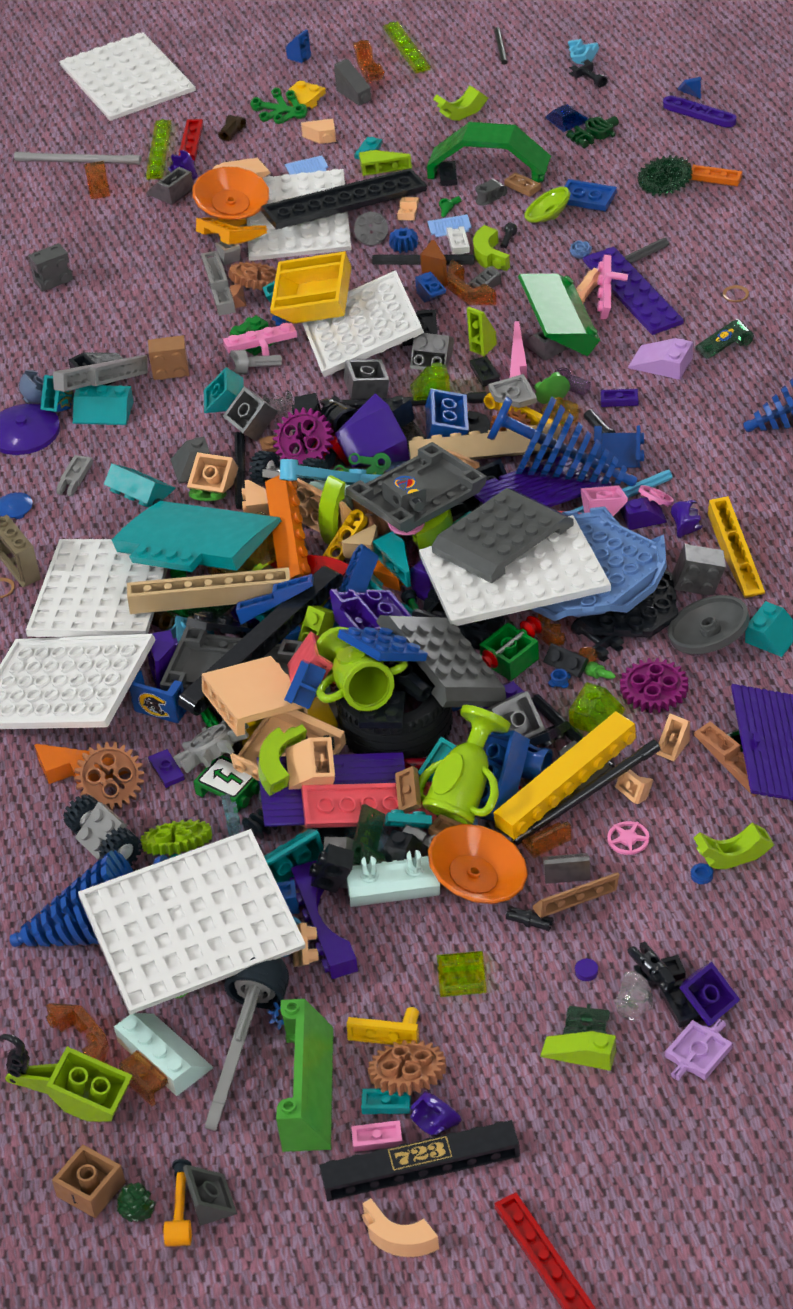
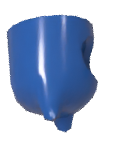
[521,744,553,780]

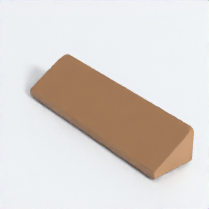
[532,872,620,918]

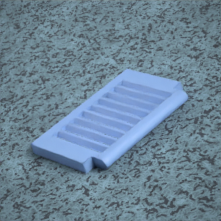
[285,155,328,175]
[427,215,472,237]

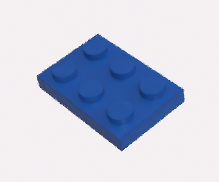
[564,179,617,211]

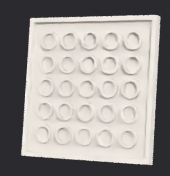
[302,270,424,377]

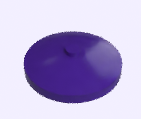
[0,404,60,455]

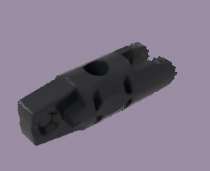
[627,942,675,992]

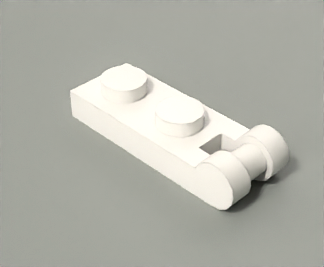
[446,226,470,255]

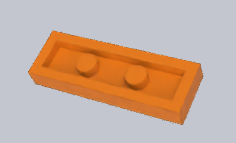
[689,165,742,186]

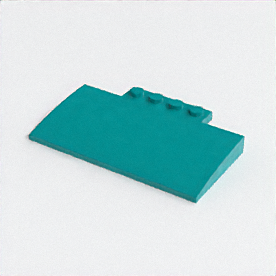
[112,501,281,572]

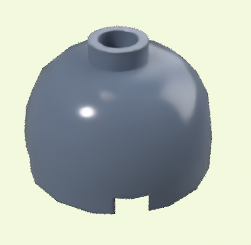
[19,370,44,404]

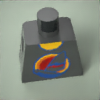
[382,471,426,512]

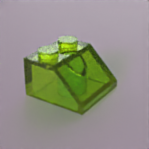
[410,363,450,401]
[569,682,625,733]

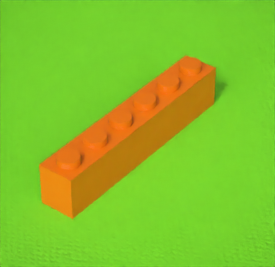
[265,475,311,580]

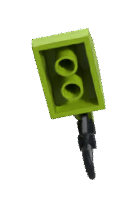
[0,1034,132,1122]

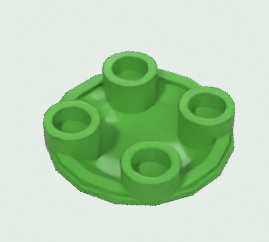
[534,372,570,404]
[188,489,227,502]

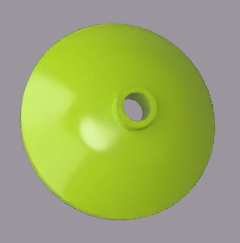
[524,187,570,223]

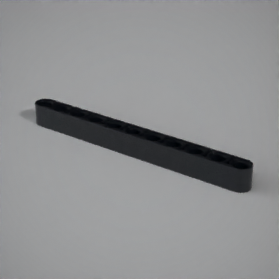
[178,566,343,716]

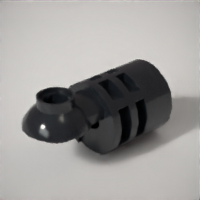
[319,395,358,436]

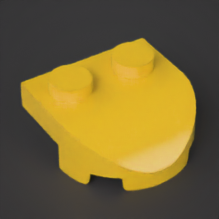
[288,81,326,108]

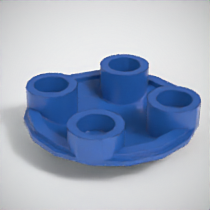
[0,492,33,519]

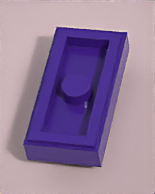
[601,389,639,407]
[148,749,185,788]

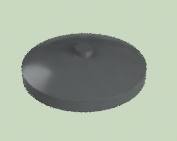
[668,595,750,654]

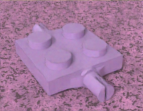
[665,1019,733,1080]

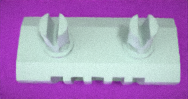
[346,850,440,907]

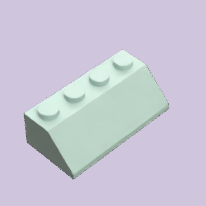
[114,1013,213,1096]

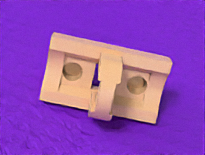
[293,923,319,967]

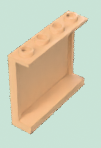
[202,656,307,736]
[230,709,346,781]

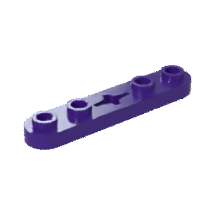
[663,96,736,128]

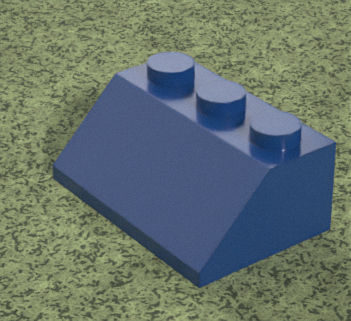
[425,388,469,439]

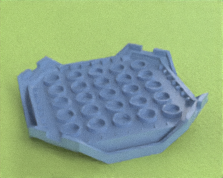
[531,506,667,621]

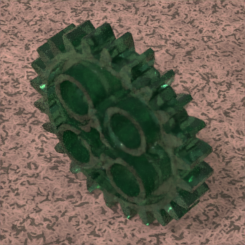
[637,155,693,196]

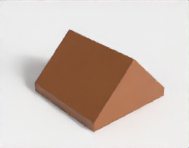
[420,240,448,287]

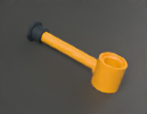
[163,1159,192,1247]

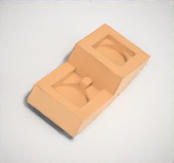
[397,197,419,220]

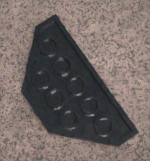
[577,570,678,638]

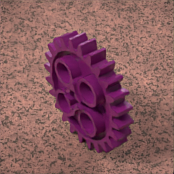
[272,407,334,465]
[620,658,688,713]

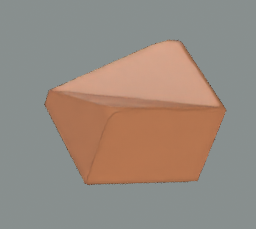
[230,284,247,308]

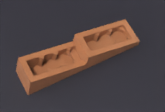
[694,722,756,796]

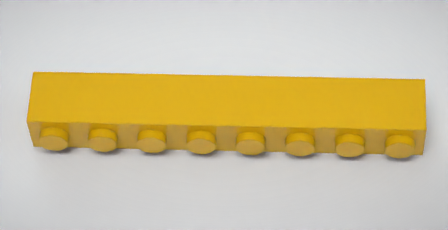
[493,711,636,840]

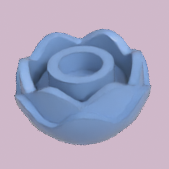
[570,240,592,259]

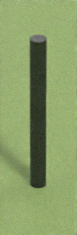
[494,27,507,64]

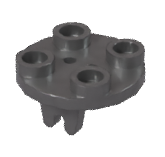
[354,212,388,246]

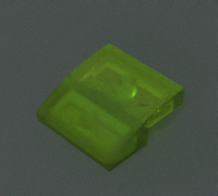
[437,951,487,997]

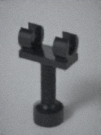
[569,59,608,88]
[571,618,624,662]

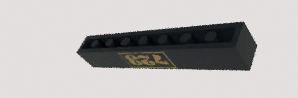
[319,1120,520,1201]

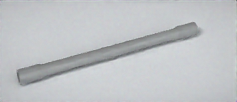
[14,152,142,165]

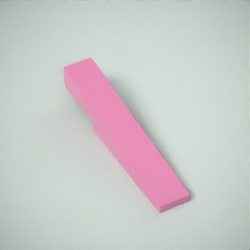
[510,321,527,379]

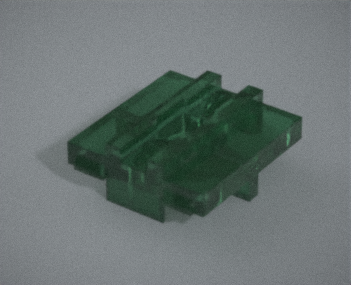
[563,1004,610,1035]

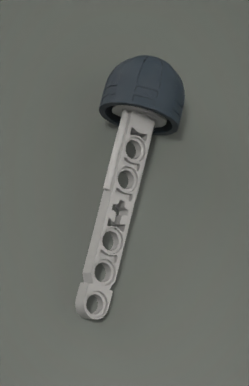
[205,957,289,1131]

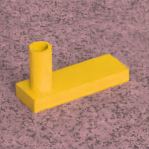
[346,1007,419,1045]

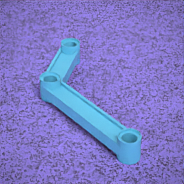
[279,459,381,485]

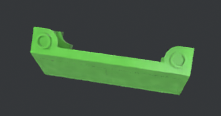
[276,999,334,1152]

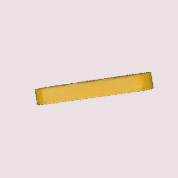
[322,509,368,561]

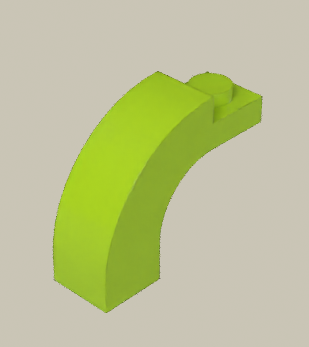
[433,85,488,121]
[473,225,510,271]
[412,509,453,549]
[258,724,307,796]
[694,822,775,869]

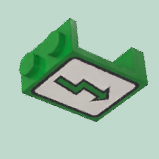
[193,755,260,813]

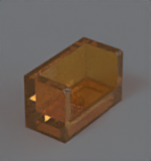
[84,161,110,200]

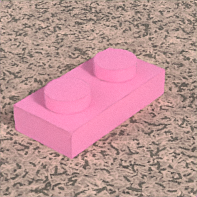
[351,1120,403,1152]

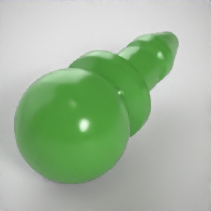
[584,662,616,679]

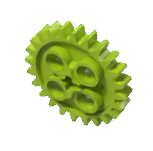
[140,819,212,856]

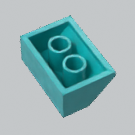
[73,385,134,425]
[104,463,176,507]
[264,829,324,883]

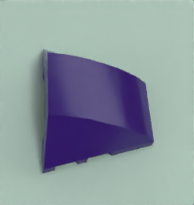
[334,393,410,468]
[329,589,412,630]

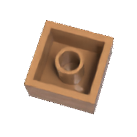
[148,335,189,380]
[52,1144,126,1218]

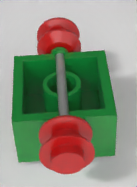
[479,616,542,681]

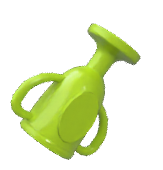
[316,626,408,712]
[419,705,511,825]

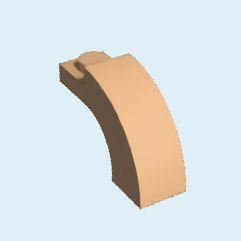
[362,1199,439,1257]

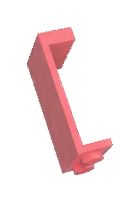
[287,631,333,683]

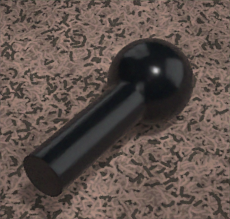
[500,223,518,249]

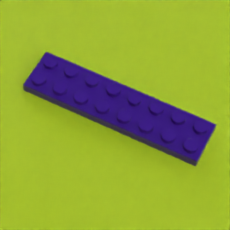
[583,247,684,335]

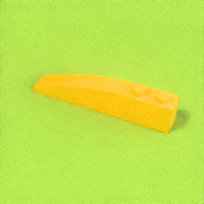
[708,496,765,598]

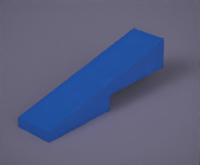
[236,574,314,625]

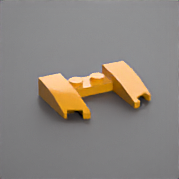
[196,217,267,245]

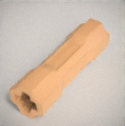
[576,268,600,303]

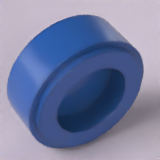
[691,863,713,884]

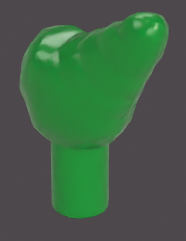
[439,196,461,218]

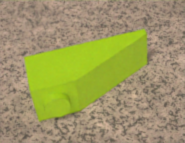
[359,150,412,176]
[467,306,497,356]
[540,1031,616,1071]

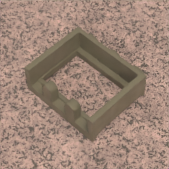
[0,515,41,587]

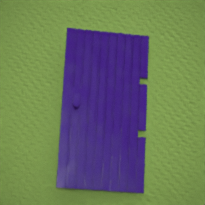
[474,455,612,507]
[731,684,793,801]
[257,752,405,827]

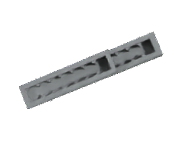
[201,251,236,316]
[53,355,148,392]

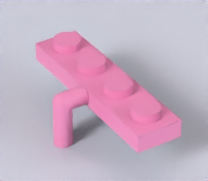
[597,254,628,319]
[223,323,297,356]

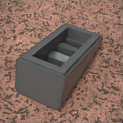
[463,266,501,298]

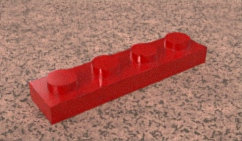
[179,119,204,161]

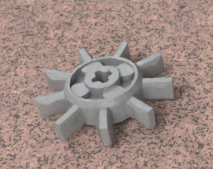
[173,720,249,773]

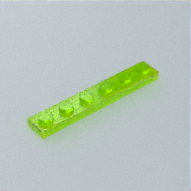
[383,21,430,74]
[146,119,172,179]

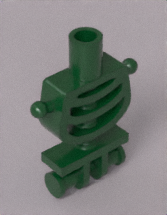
[566,116,619,148]

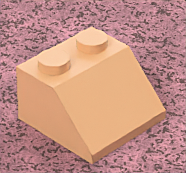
[187,452,239,494]

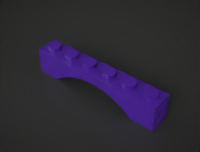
[289,860,358,979]

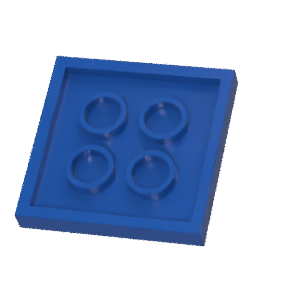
[337,627,428,661]

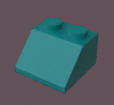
[204,367,244,413]
[745,601,793,657]

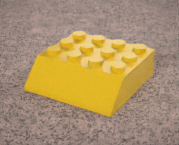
[270,251,352,324]

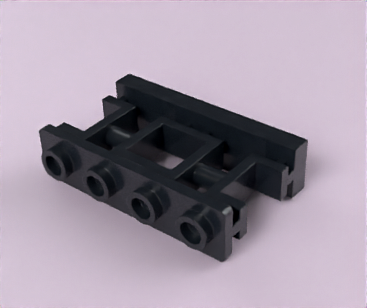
[412,589,506,650]

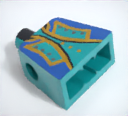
[40,375,74,412]

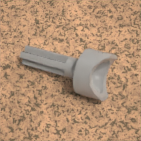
[230,350,282,375]

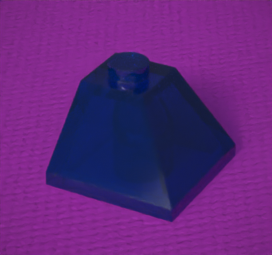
[545,104,589,132]

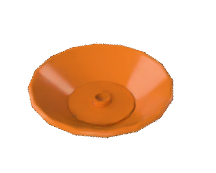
[193,166,269,220]
[428,824,528,904]

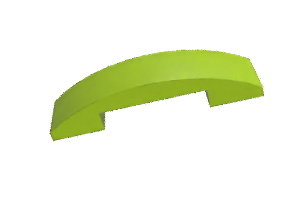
[318,475,345,550]

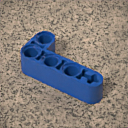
[324,544,379,611]

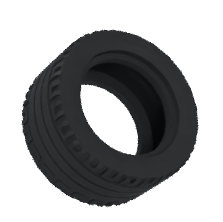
[335,661,453,758]

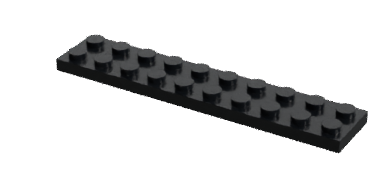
[261,168,427,229]

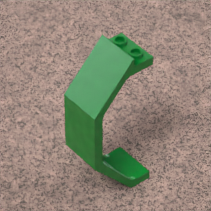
[427,122,551,183]

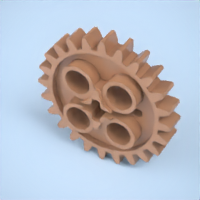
[229,261,277,291]
[74,742,144,811]
[368,1040,446,1096]

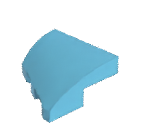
[568,39,599,65]

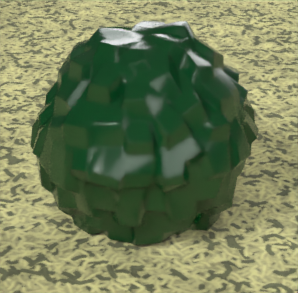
[117,1182,156,1222]

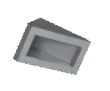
[215,242,241,265]

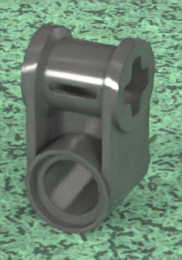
[476,179,507,206]

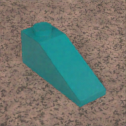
[373,531,411,588]

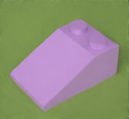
[628,338,693,380]

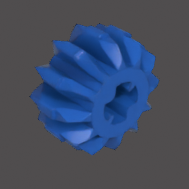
[389,227,418,254]

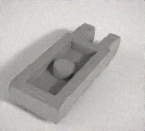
[56,455,93,497]

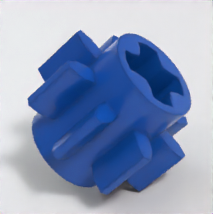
[267,1002,284,1030]

